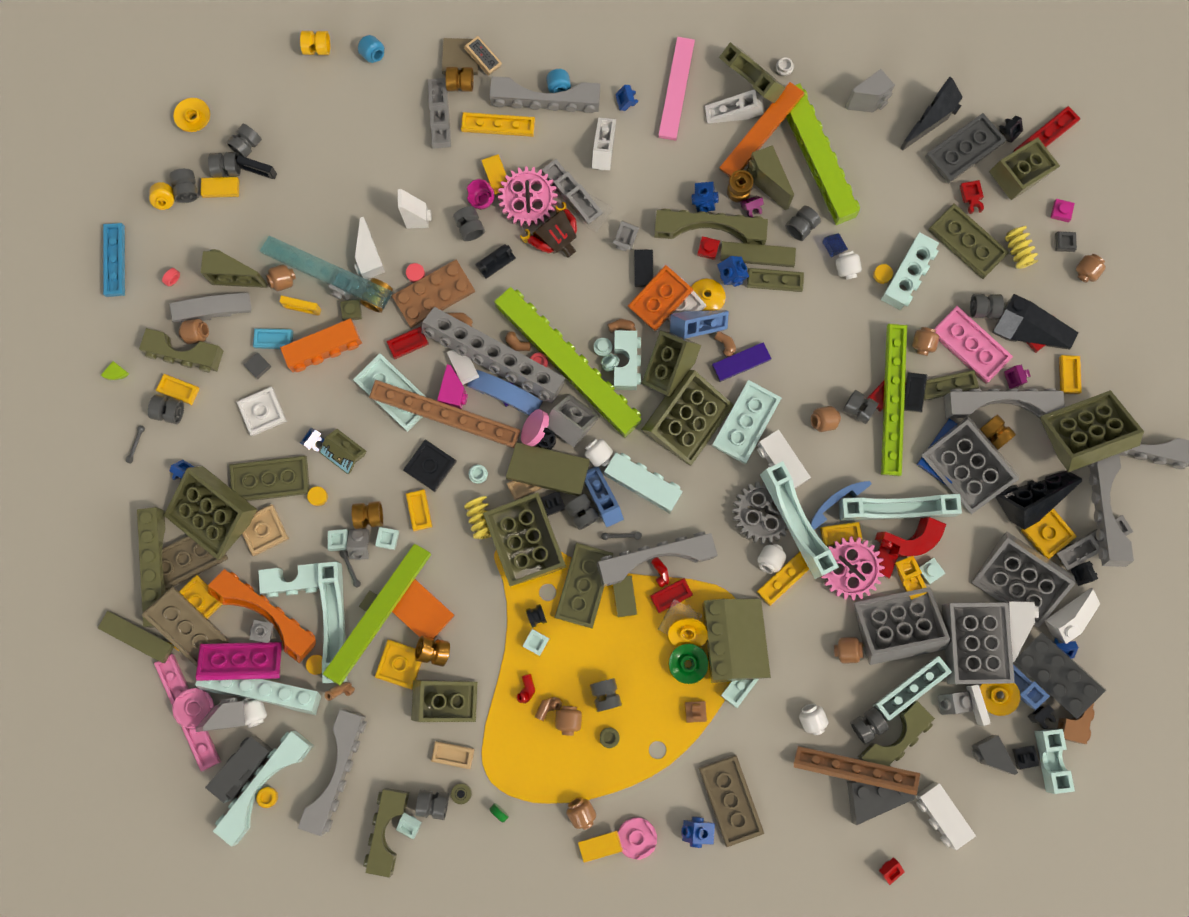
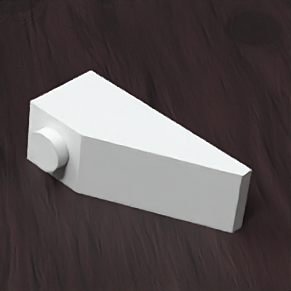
[705,89,765,124]
[592,117,616,170]
[398,189,432,229]
[354,217,385,280]
[1044,588,1100,644]
[1009,601,1039,662]

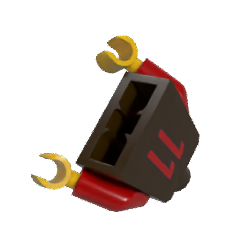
[520,202,577,258]

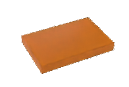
[628,265,694,332]
[392,579,455,639]

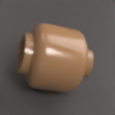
[1076,254,1106,283]
[266,264,296,291]
[179,319,209,344]
[912,327,939,356]
[811,406,841,432]
[834,637,864,664]
[555,706,582,736]
[566,797,596,830]

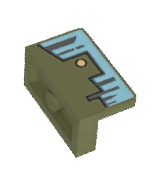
[319,429,367,474]

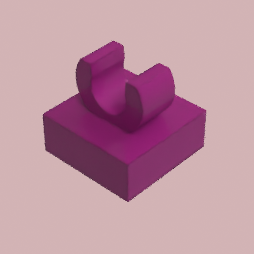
[740,195,764,218]
[1004,364,1031,389]

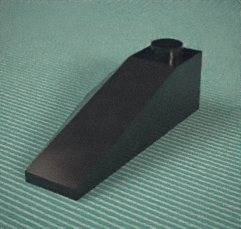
[900,77,963,150]
[992,294,1079,350]
[996,471,1082,530]

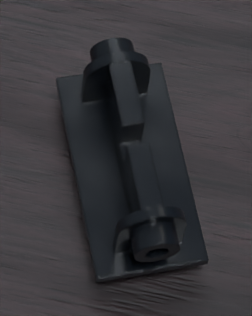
[475,244,516,279]

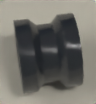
[538,429,556,450]
[526,604,547,628]

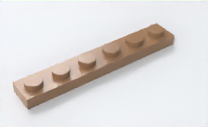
[794,746,920,795]

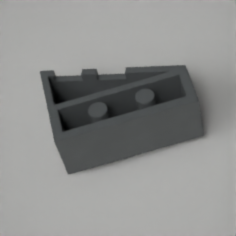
[205,736,273,803]
[847,781,915,825]

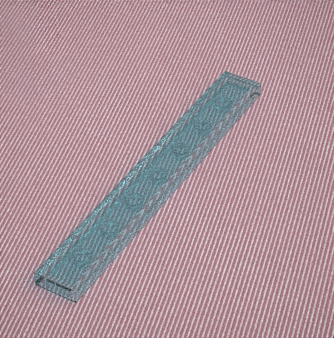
[260,236,393,309]

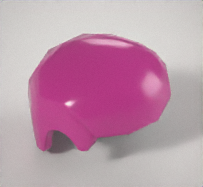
[467,179,495,210]

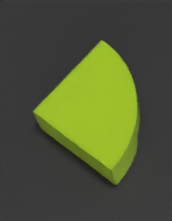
[100,361,129,380]

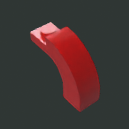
[875,517,946,557]

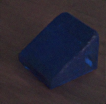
[823,233,848,257]

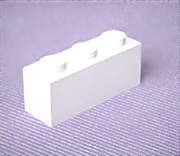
[757,430,811,489]
[915,782,976,850]

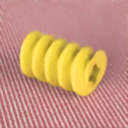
[1005,226,1039,269]
[464,496,492,539]

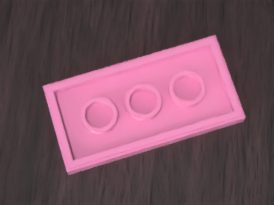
[934,306,1013,384]

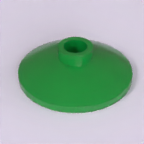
[669,644,709,684]

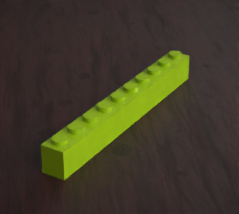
[494,287,642,438]

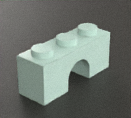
[614,330,641,390]
[258,563,319,598]
[1034,728,1075,794]

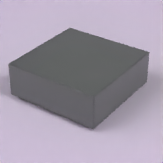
[1055,232,1077,252]
[244,352,271,379]

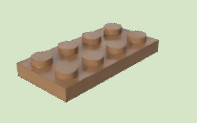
[392,259,475,328]

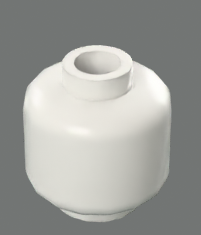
[835,251,862,280]
[585,438,613,467]
[757,544,786,574]
[242,698,267,728]
[799,704,829,735]

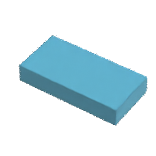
[253,328,293,349]

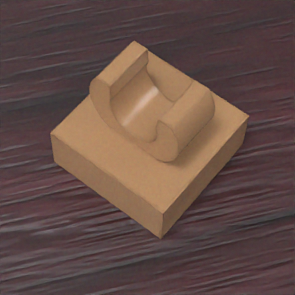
[685,701,707,723]

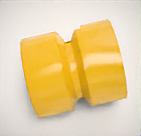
[300,31,331,55]

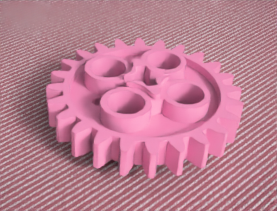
[498,166,558,227]
[821,536,885,600]

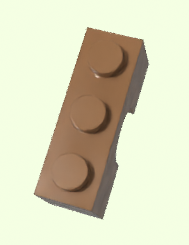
[1057,703,1095,744]

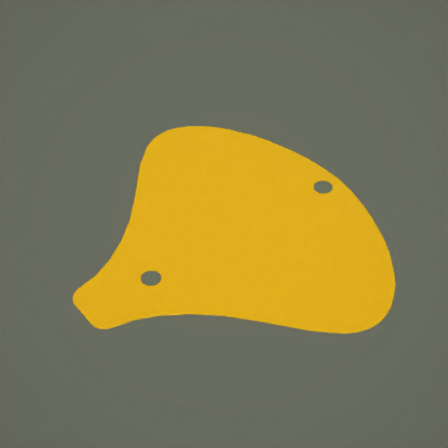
[482,550,736,804]

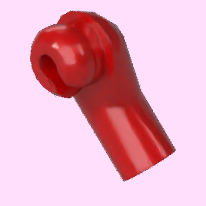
[651,557,670,587]
[516,674,535,704]

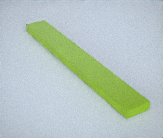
[881,324,907,476]
[323,544,431,686]

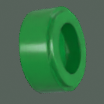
[490,803,509,823]

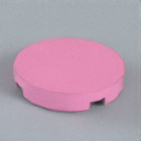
[521,409,549,446]
[172,688,214,729]
[618,817,657,860]

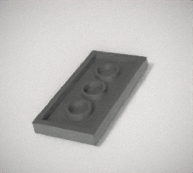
[925,113,1006,184]
[1015,632,1106,719]

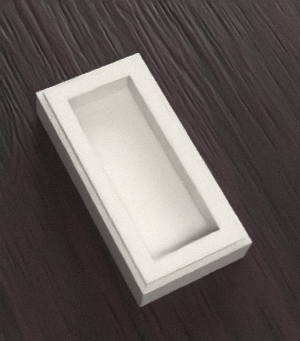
[447,350,479,385]
[965,684,991,726]

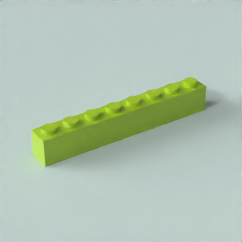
[786,83,860,225]

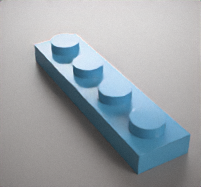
[103,223,125,297]

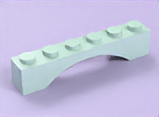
[760,461,839,579]
[838,494,962,521]
[317,562,347,683]
[195,679,321,715]
[213,731,314,847]

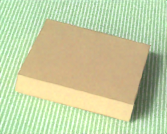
[242,504,289,556]

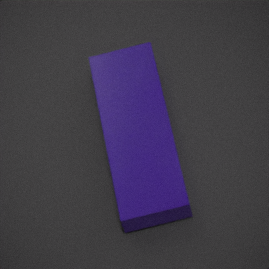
[712,342,772,382]

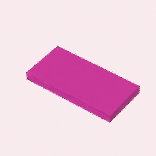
[196,642,282,681]

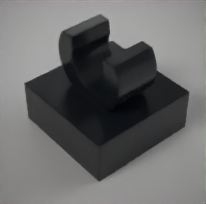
[999,115,1023,143]
[541,491,566,516]
[1070,561,1098,586]
[1027,704,1056,729]
[1012,745,1039,770]

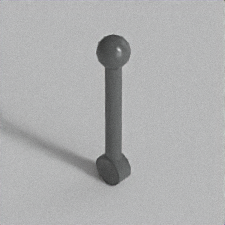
[126,426,145,464]
[601,532,642,540]
[340,550,361,587]

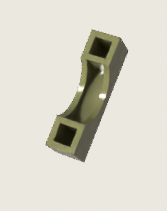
[719,42,786,103]
[139,328,224,373]
[858,701,935,767]
[364,788,410,878]

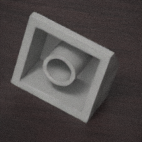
[845,69,895,113]
[547,394,600,447]
[196,698,245,732]

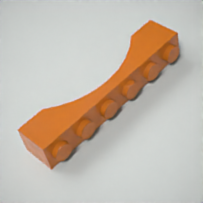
[208,569,316,664]

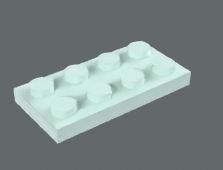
[353,353,426,432]
[712,380,782,464]

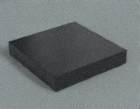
[403,439,457,492]

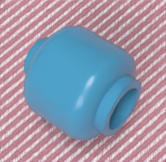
[358,35,385,63]
[546,69,571,93]

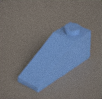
[670,310,729,339]
[585,467,624,528]

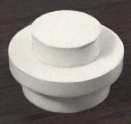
[776,57,794,76]

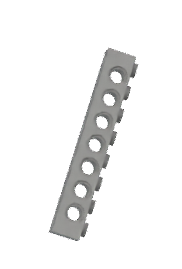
[421,307,565,404]

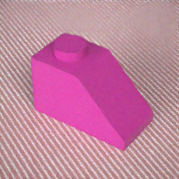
[437,364,468,409]

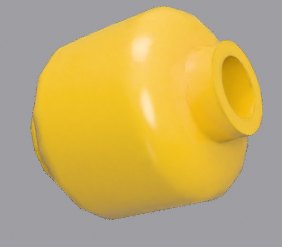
[149,182,174,210]

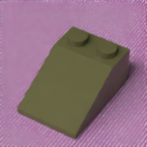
[989,137,1060,200]
[746,145,794,210]
[200,249,268,288]
[641,330,701,396]
[411,680,478,722]

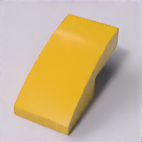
[481,154,507,195]
[895,556,928,600]

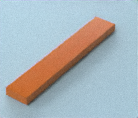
[719,82,805,177]

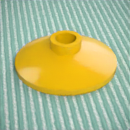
[173,98,210,132]
[691,279,726,311]
[668,618,707,647]
[980,683,1021,716]

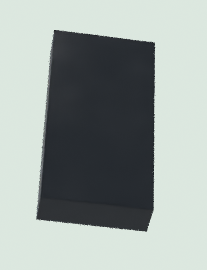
[236,155,277,179]
[634,250,653,287]
[904,372,928,413]

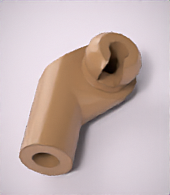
[535,697,562,721]

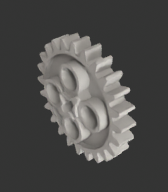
[732,481,789,544]

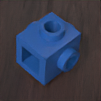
[692,181,719,212]
[717,256,749,287]
[681,817,715,848]

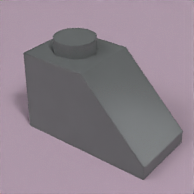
[972,735,1018,775]

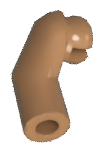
[448,313,473,327]
[607,319,636,333]
[505,331,531,351]
[714,331,736,357]
[324,682,355,701]

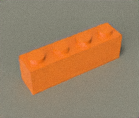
[280,318,362,372]

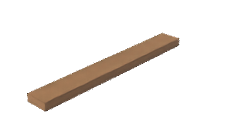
[369,380,521,448]

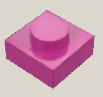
[1051,199,1075,223]

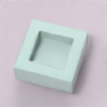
[375,527,399,550]
[328,529,349,551]
[919,557,946,585]
[523,629,549,656]
[396,813,422,840]

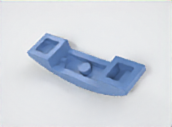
[467,370,543,416]
[810,481,872,530]
[1013,665,1050,710]

